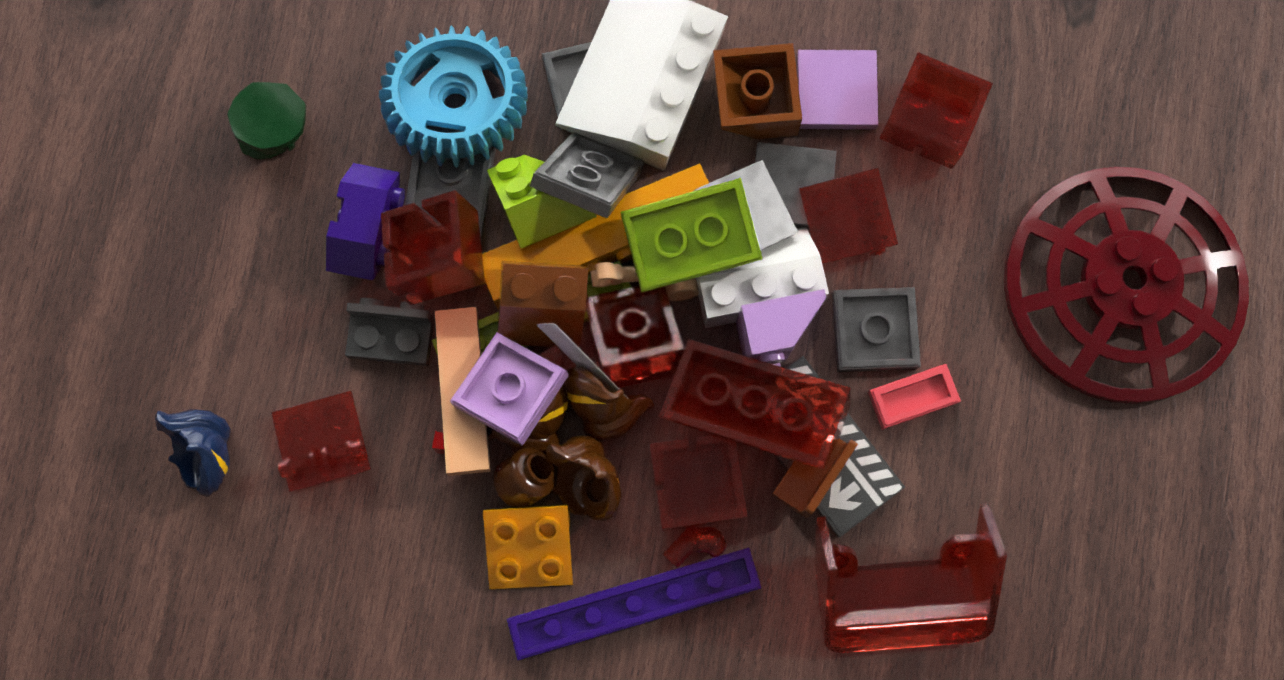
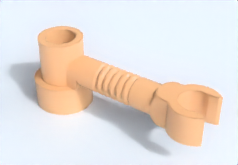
[590,262,699,301]

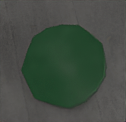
[227,82,307,160]

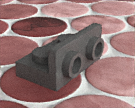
[345,298,435,366]

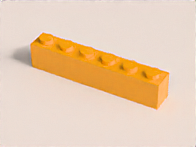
[475,163,709,310]

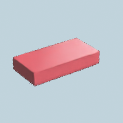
[868,364,961,430]

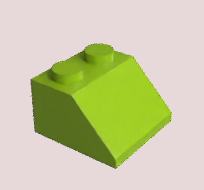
[487,155,597,248]

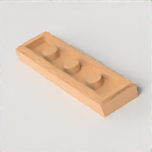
[435,307,491,476]

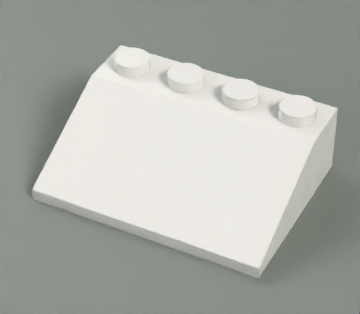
[555,0,728,171]

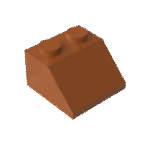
[713,43,802,139]
[498,261,588,348]

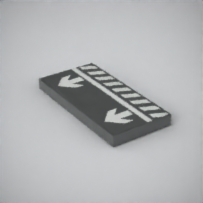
[737,356,905,538]

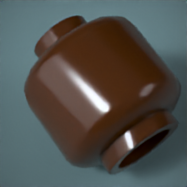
[493,447,556,508]

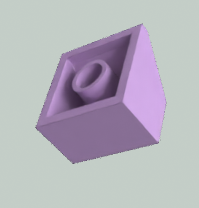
[736,289,826,373]

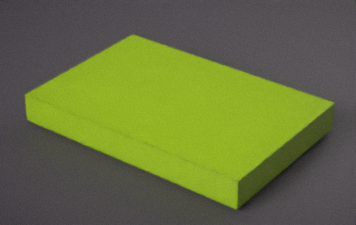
[620,178,763,292]

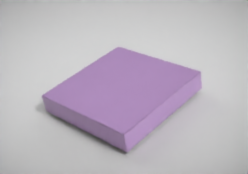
[797,50,878,129]
[450,332,569,446]

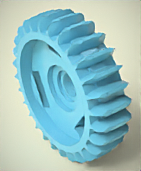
[379,25,528,168]

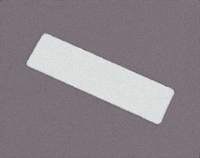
[537,323,628,398]

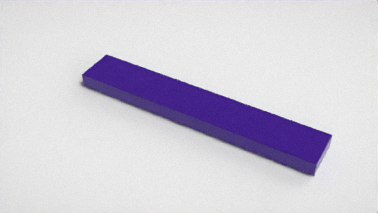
[507,548,761,660]

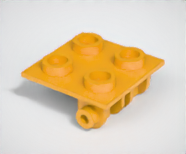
[483,505,573,589]

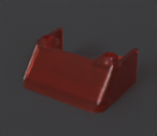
[815,504,1007,653]

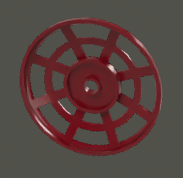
[1004,166,1249,404]

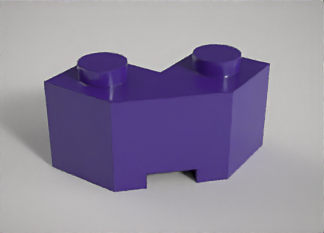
[326,163,405,280]

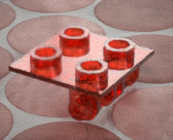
[799,168,898,264]
[271,391,371,492]

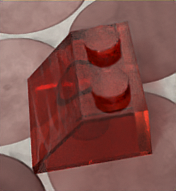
[586,285,684,388]

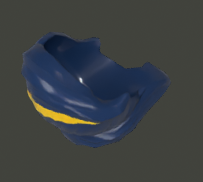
[155,409,231,497]

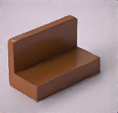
[772,424,858,518]

